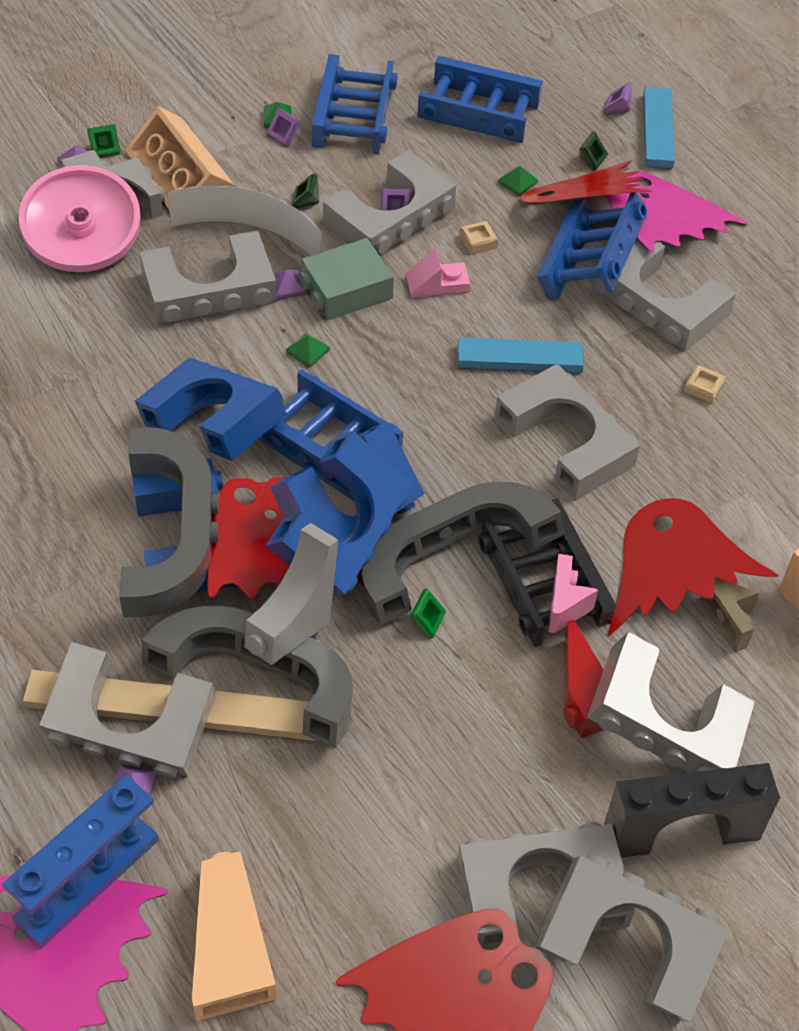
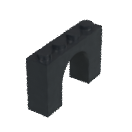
[604,763,780,858]

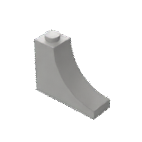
[244,523,339,665]

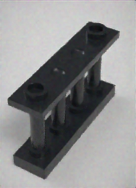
[478,498,616,647]

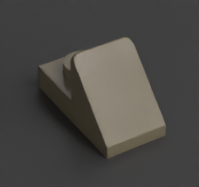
[699,577,759,652]

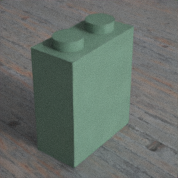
[299,238,394,320]

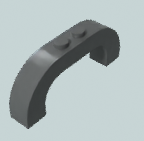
[120,427,219,617]
[362,482,564,625]
[141,606,353,748]

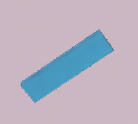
[643,87,675,168]
[458,337,584,373]

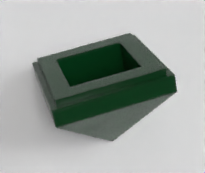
[579,131,608,171]
[292,173,319,209]

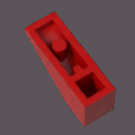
[563,620,604,739]

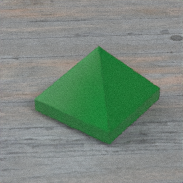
[264,102,291,128]
[87,124,121,156]
[498,166,538,196]
[286,332,330,367]
[410,589,447,639]

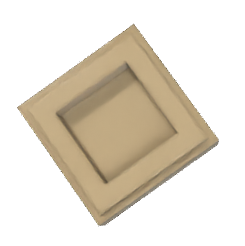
[459,221,498,254]
[683,365,726,404]

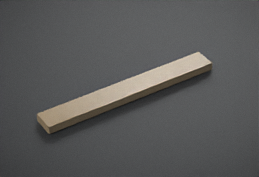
[23,670,316,741]

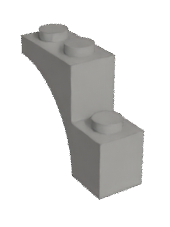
[61,150,165,218]

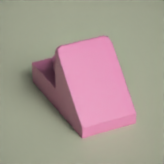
[405,249,470,298]
[549,554,598,633]

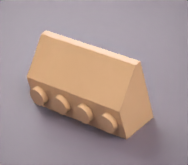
[125,106,234,209]

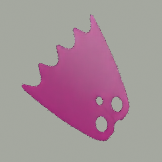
[604,171,748,252]
[0,875,168,1031]

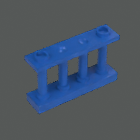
[312,54,398,154]
[417,56,543,143]
[537,192,647,299]
[258,369,403,501]
[2,774,159,949]

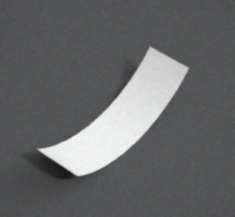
[168,186,321,256]

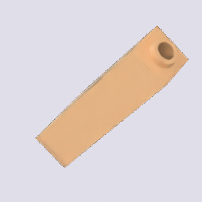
[192,851,276,1022]

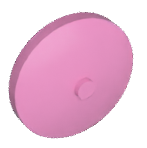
[19,165,141,272]

